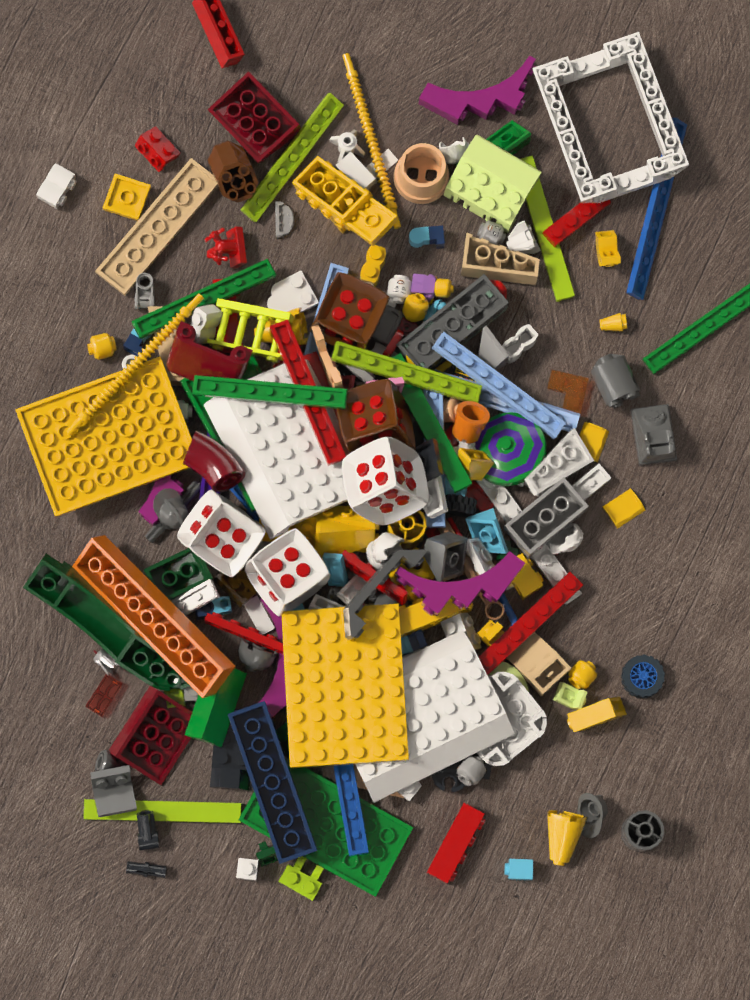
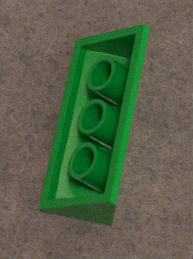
[454,120,531,167]
[185,668,247,748]

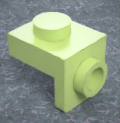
[553,682,587,709]

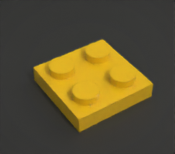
[103,174,151,221]

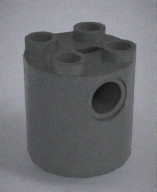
[591,354,641,409]
[621,810,664,852]

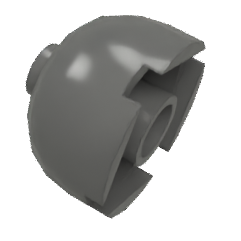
[238,638,278,672]

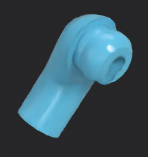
[423,299,446,322]

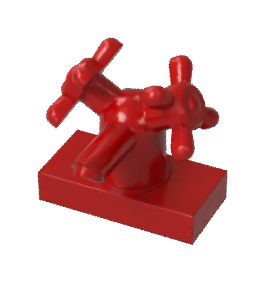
[204,226,247,268]

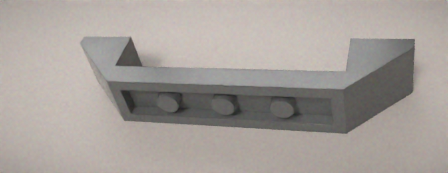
[343,549,426,640]

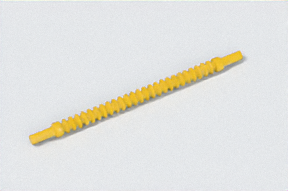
[343,53,401,229]
[66,294,204,436]

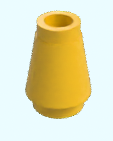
[600,313,628,331]

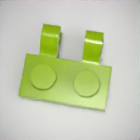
[278,856,324,901]

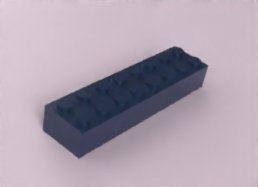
[228,701,318,864]

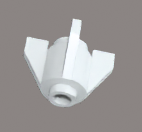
[330,129,365,163]
[506,221,541,254]

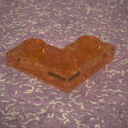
[547,370,589,414]

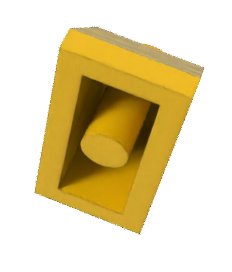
[458,448,494,481]

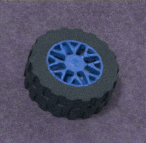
[621,654,665,699]

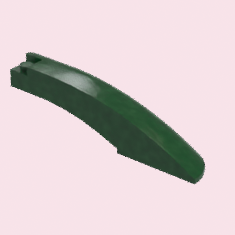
[23,553,190,691]

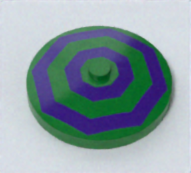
[474,412,547,486]

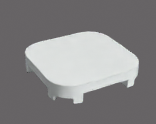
[477,671,547,766]

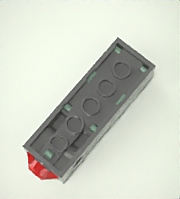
[396,274,509,370]

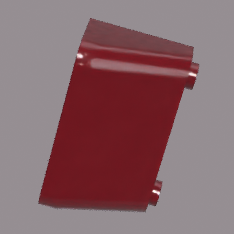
[167,321,253,381]

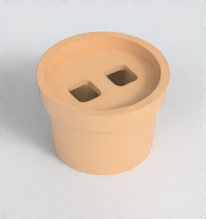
[394,143,450,204]

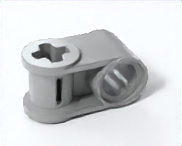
[135,273,155,310]

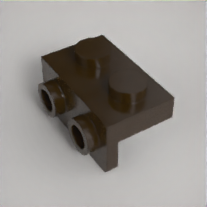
[214,567,257,607]

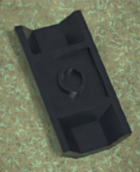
[210,710,250,791]

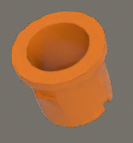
[452,401,490,443]

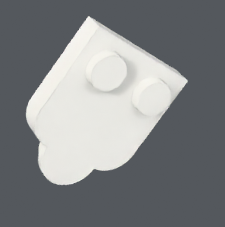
[267,271,319,312]

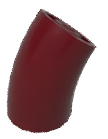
[183,431,245,492]

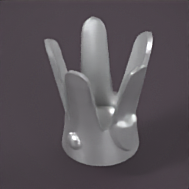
[93,648,119,675]

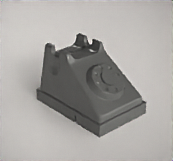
[630,404,677,466]

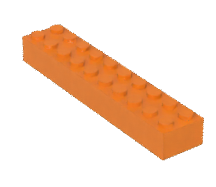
[72,535,236,698]

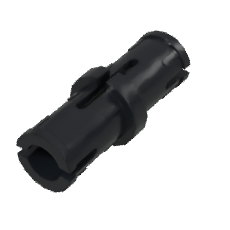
[126,861,167,878]

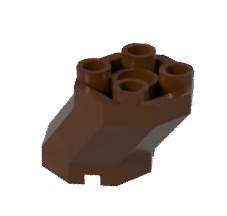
[207,140,258,203]

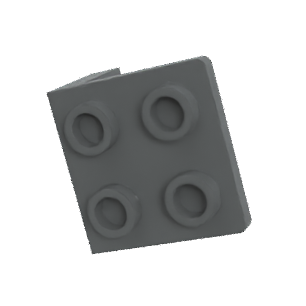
[90,765,137,817]

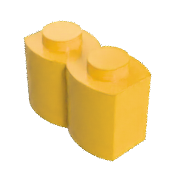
[360,245,386,287]

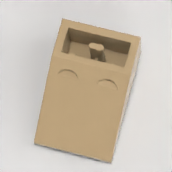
[506,632,571,696]

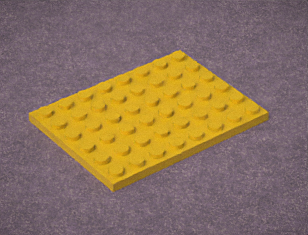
[15,357,192,517]
[282,603,409,768]

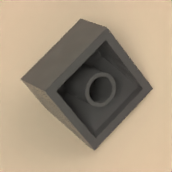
[424,532,468,582]

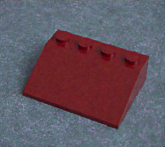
[207,71,301,164]
[109,686,192,785]

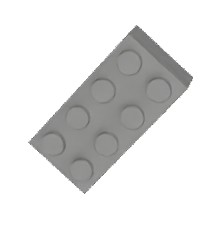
[503,477,589,558]

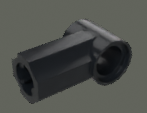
[137,810,159,851]

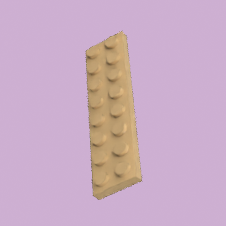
[95,158,218,296]

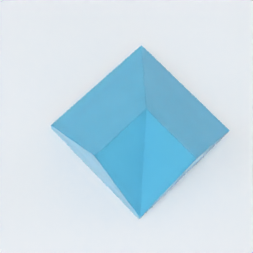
[465,508,508,554]

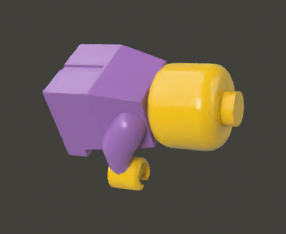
[411,274,454,305]

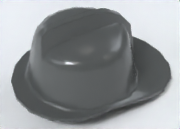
[153,488,189,529]
[577,793,608,838]

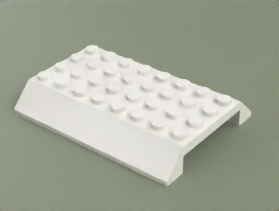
[204,359,350,539]
[355,630,515,803]

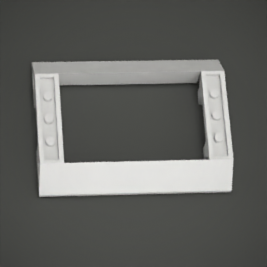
[532,32,689,203]

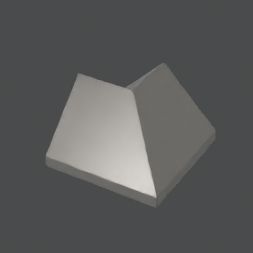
[478,326,509,370]

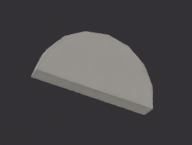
[275,201,294,239]

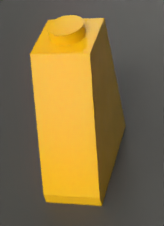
[567,697,627,732]

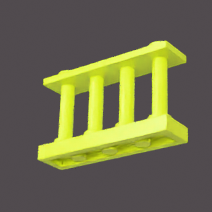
[207,298,294,363]

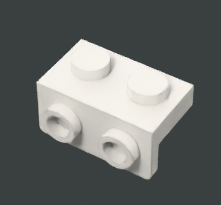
[440,612,481,650]

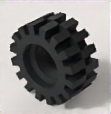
[445,494,477,517]

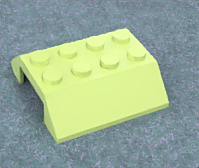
[443,134,542,233]

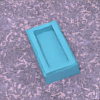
[322,553,349,587]

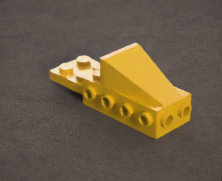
[292,156,399,246]
[259,505,379,560]

